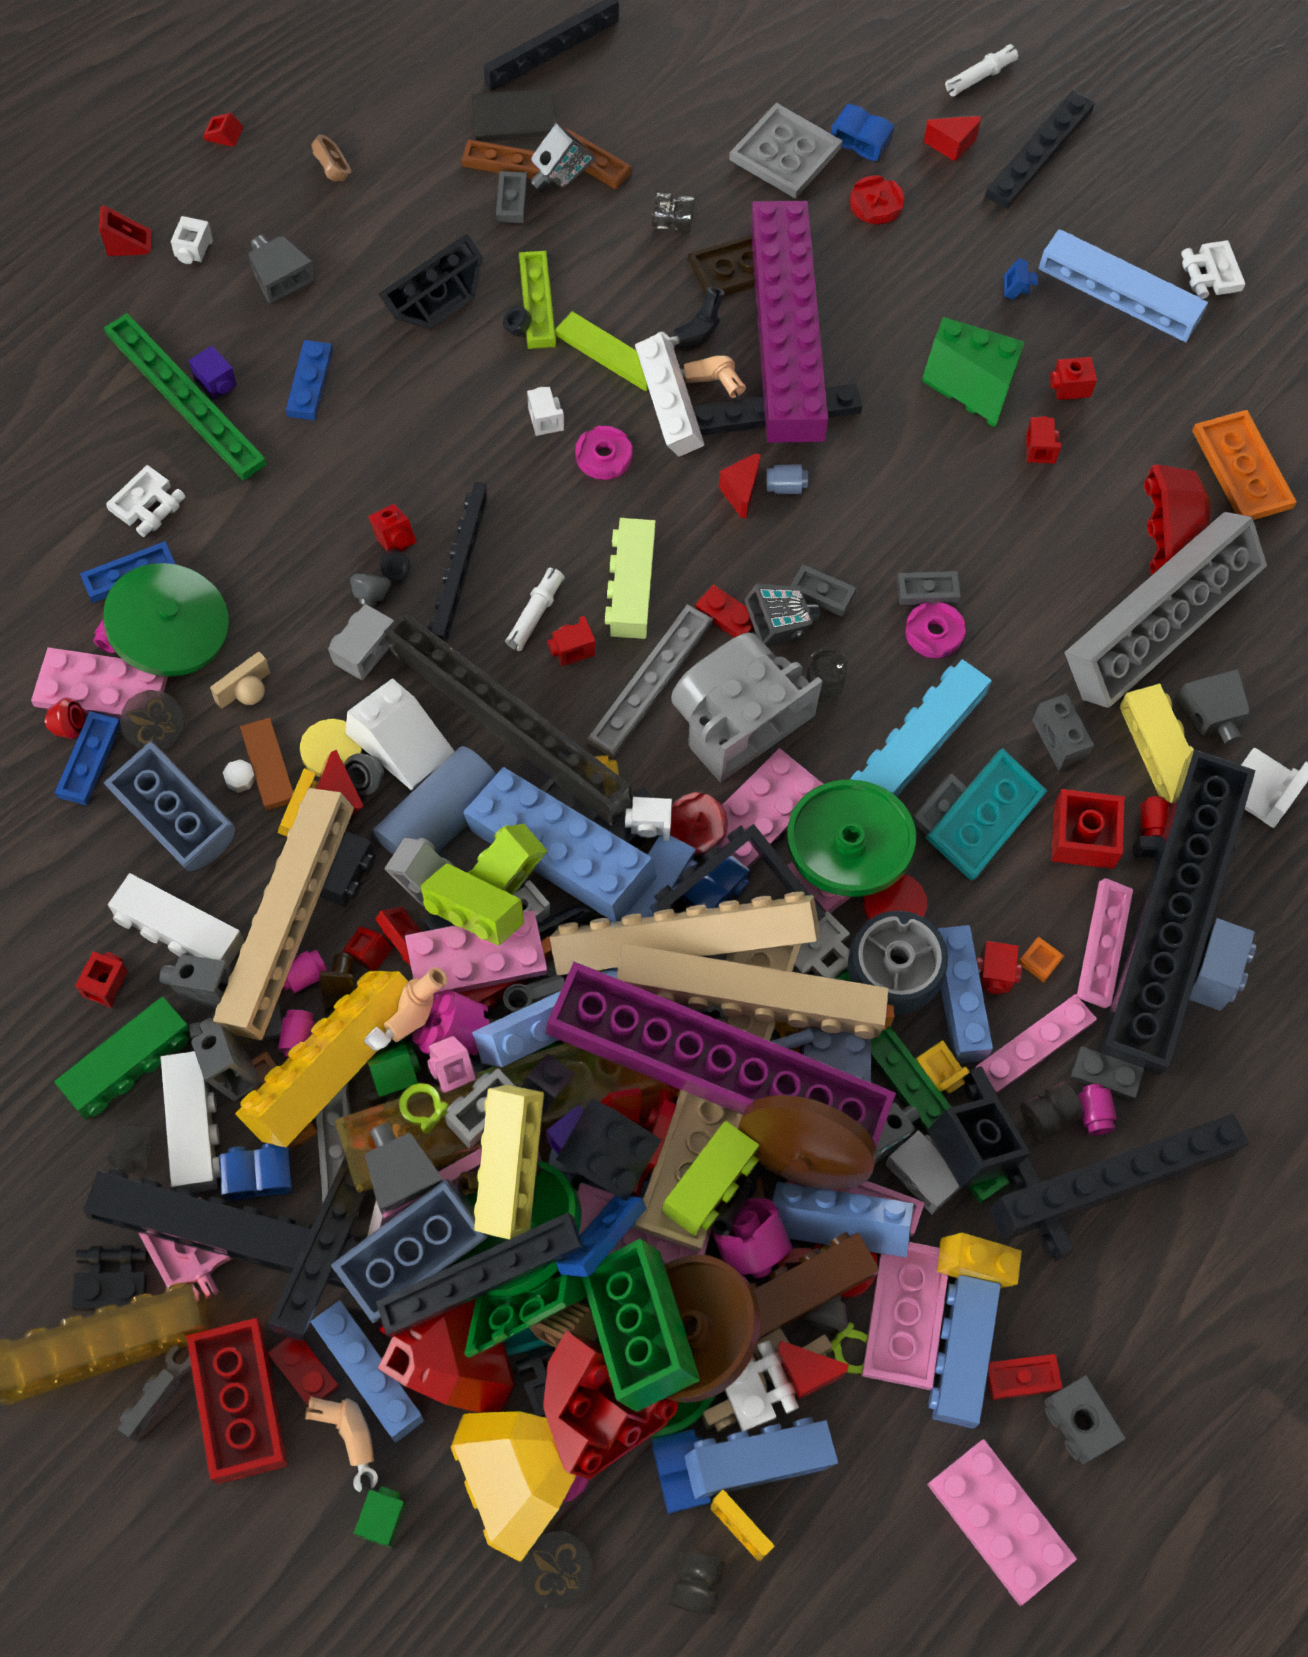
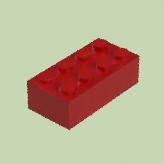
[186,1318,289,1485]

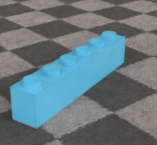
[850,659,992,797]

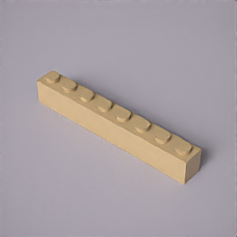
[213,788,354,1041]
[550,891,820,975]
[616,943,888,1039]

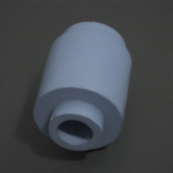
[767,464,808,494]

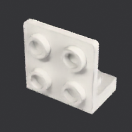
[1241,748,1308,828]

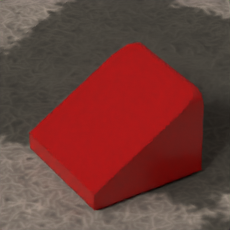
[203,113,243,146]
[342,926,392,971]

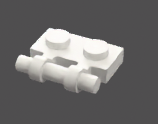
[1181,240,1245,299]
[106,465,186,537]
[793,911,850,979]
[725,1340,799,1432]

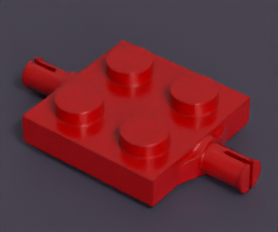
[629,1088,677,1197]

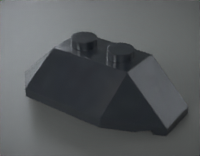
[378,233,483,330]

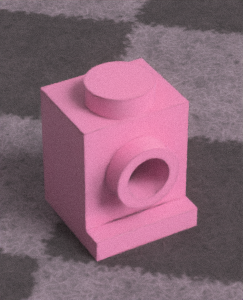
[428,1036,476,1093]

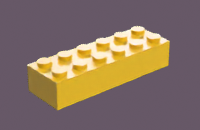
[235,971,408,1147]

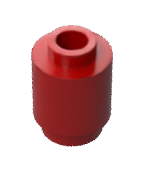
[1140,796,1171,837]

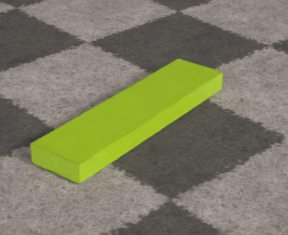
[519,251,556,349]
[555,311,649,391]

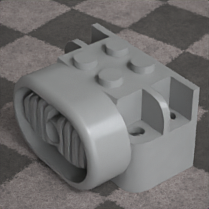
[671,633,822,783]

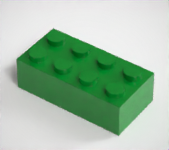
[582,1238,700,1412]

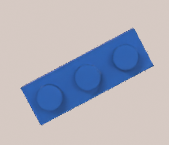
[286,340,333,420]
[80,541,176,603]
[54,711,122,806]
[556,1196,647,1277]

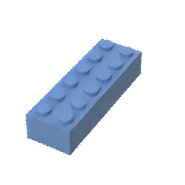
[463,767,657,922]

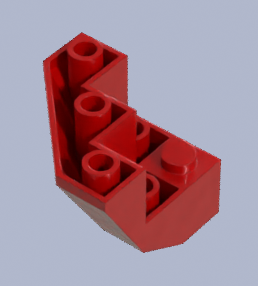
[1144,464,1211,575]
[378,1299,515,1413]
[543,1330,679,1479]

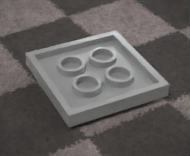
[729,103,842,199]

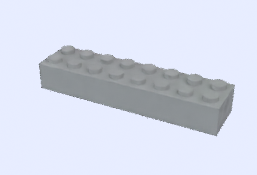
[1064,512,1267,708]

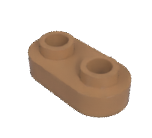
[311,134,352,182]

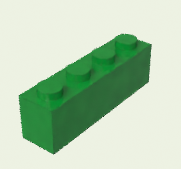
[54,996,190,1120]

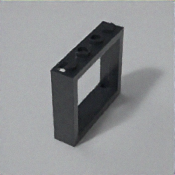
[649,824,826,958]

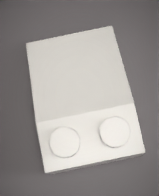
[345,679,455,791]

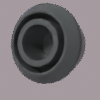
[350,573,391,606]
[344,753,384,796]
[803,1295,848,1333]

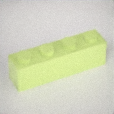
[605,518,655,639]

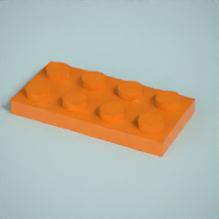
[1192,410,1297,520]

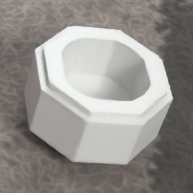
[223,759,256,793]

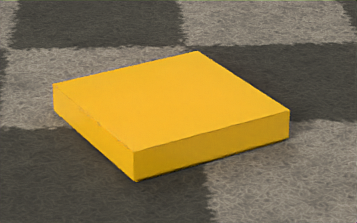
[710,1490,774,1561]

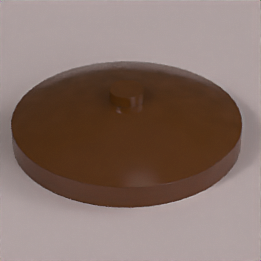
[738,1095,877,1190]
[664,1255,760,1402]

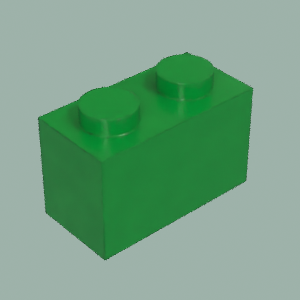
[368,1039,421,1097]

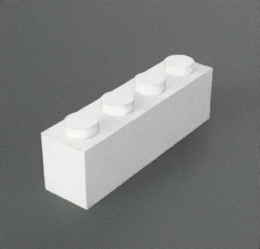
[635,333,705,457]
[108,873,244,965]
[161,1051,221,1193]

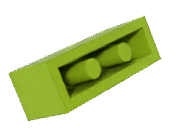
[467,823,548,895]
[421,863,525,946]
[661,1120,759,1236]

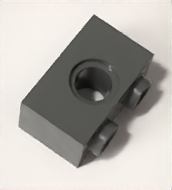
[1032,694,1094,771]
[1044,1375,1126,1465]

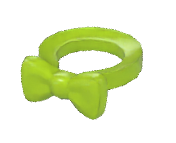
[399,1083,449,1134]
[830,1322,867,1374]

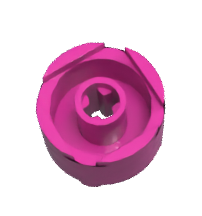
[412,989,489,1056]
[713,1198,793,1278]

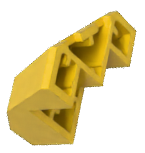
[450,1411,576,1562]

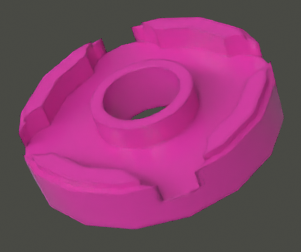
[575,426,633,480]
[905,602,966,659]

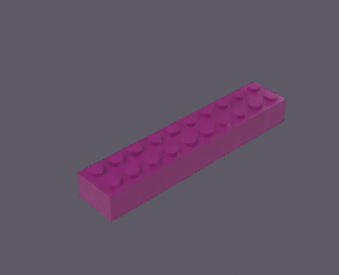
[750,201,828,443]
[545,961,896,1147]

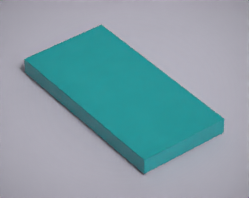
[925,748,1047,881]

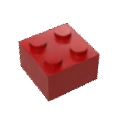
[1051,789,1125,869]

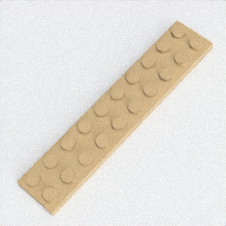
[634,943,801,1252]

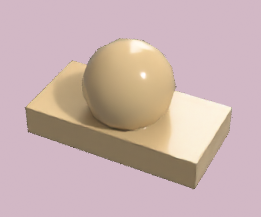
[210,652,270,709]

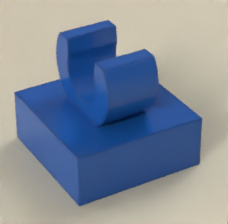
[1004,258,1038,300]

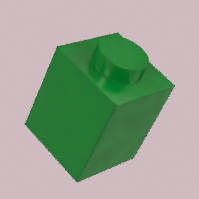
[354,1487,407,1548]

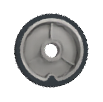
[848,910,948,1015]

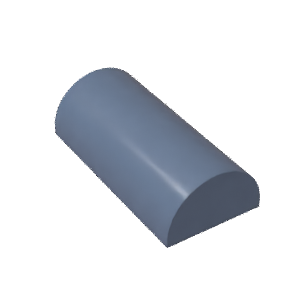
[104,741,235,871]
[370,746,496,855]
[331,1179,488,1323]

